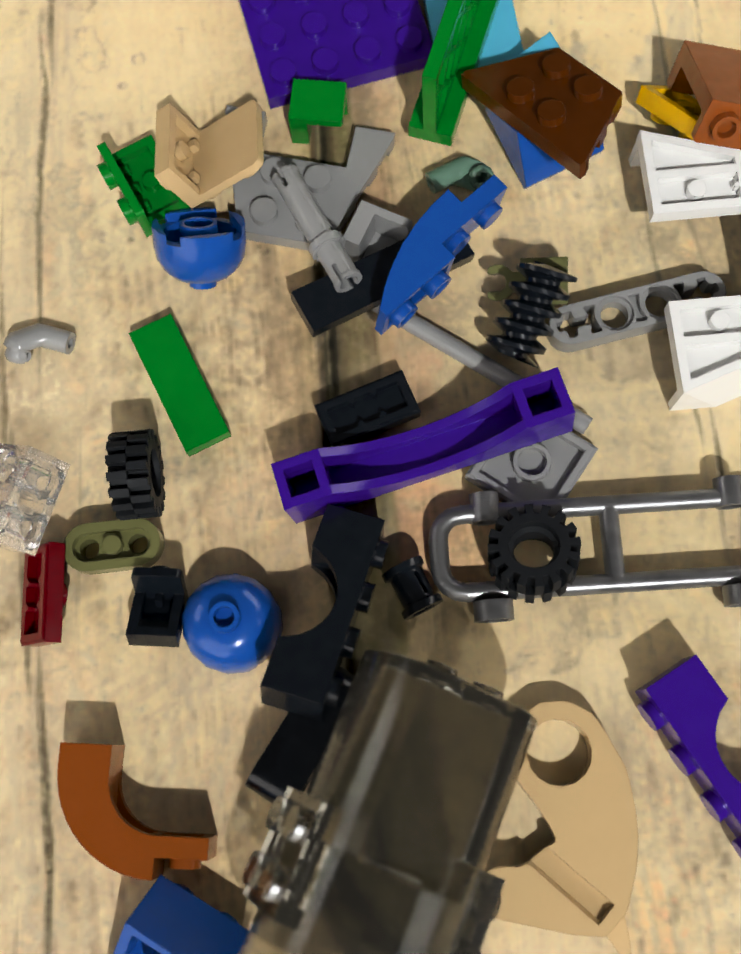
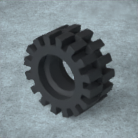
[105,429,165,521]
[488,504,581,603]

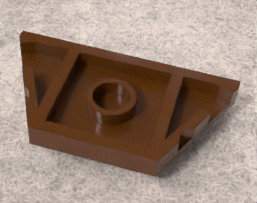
[461,47,622,179]

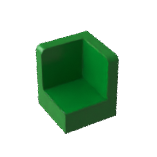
[288,79,349,144]

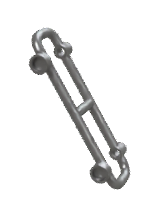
[428,475,741,623]

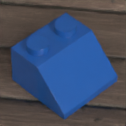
[113,875,251,954]

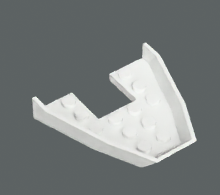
[629,130,741,411]

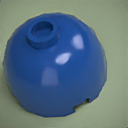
[151,208,246,290]
[182,573,283,674]

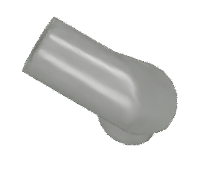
[3,323,76,364]

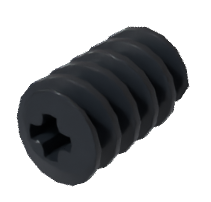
[486,260,578,368]

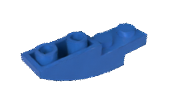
[375,175,507,335]

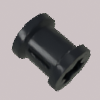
[382,556,444,620]

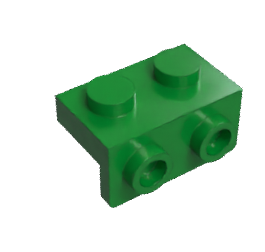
[97,135,191,237]

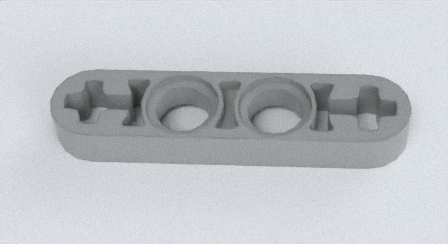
[547,271,726,353]

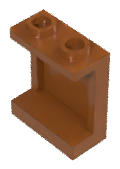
[666,40,741,150]

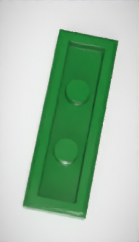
[129,314,231,457]

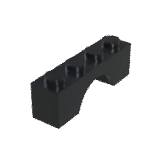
[260,504,390,722]

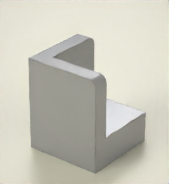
[343,200,412,263]

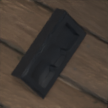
[314,370,421,447]

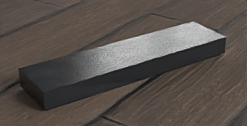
[291,238,475,337]

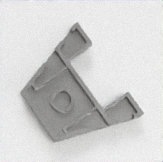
[225,105,395,251]

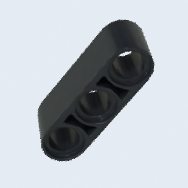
[245,666,368,814]

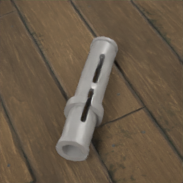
[272,164,363,293]

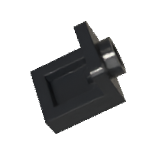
[126,566,188,647]

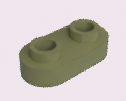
[63,518,164,575]

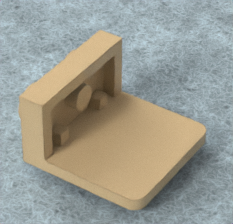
[154,100,264,209]

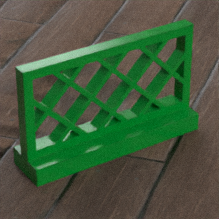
[408,0,499,146]

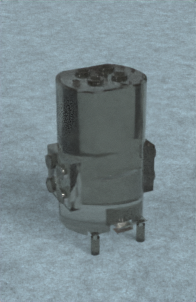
[239,650,538,954]

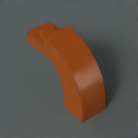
[57,742,218,881]

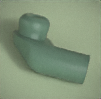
[425,156,494,194]

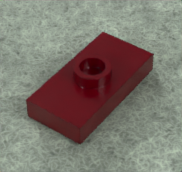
[20,541,68,647]

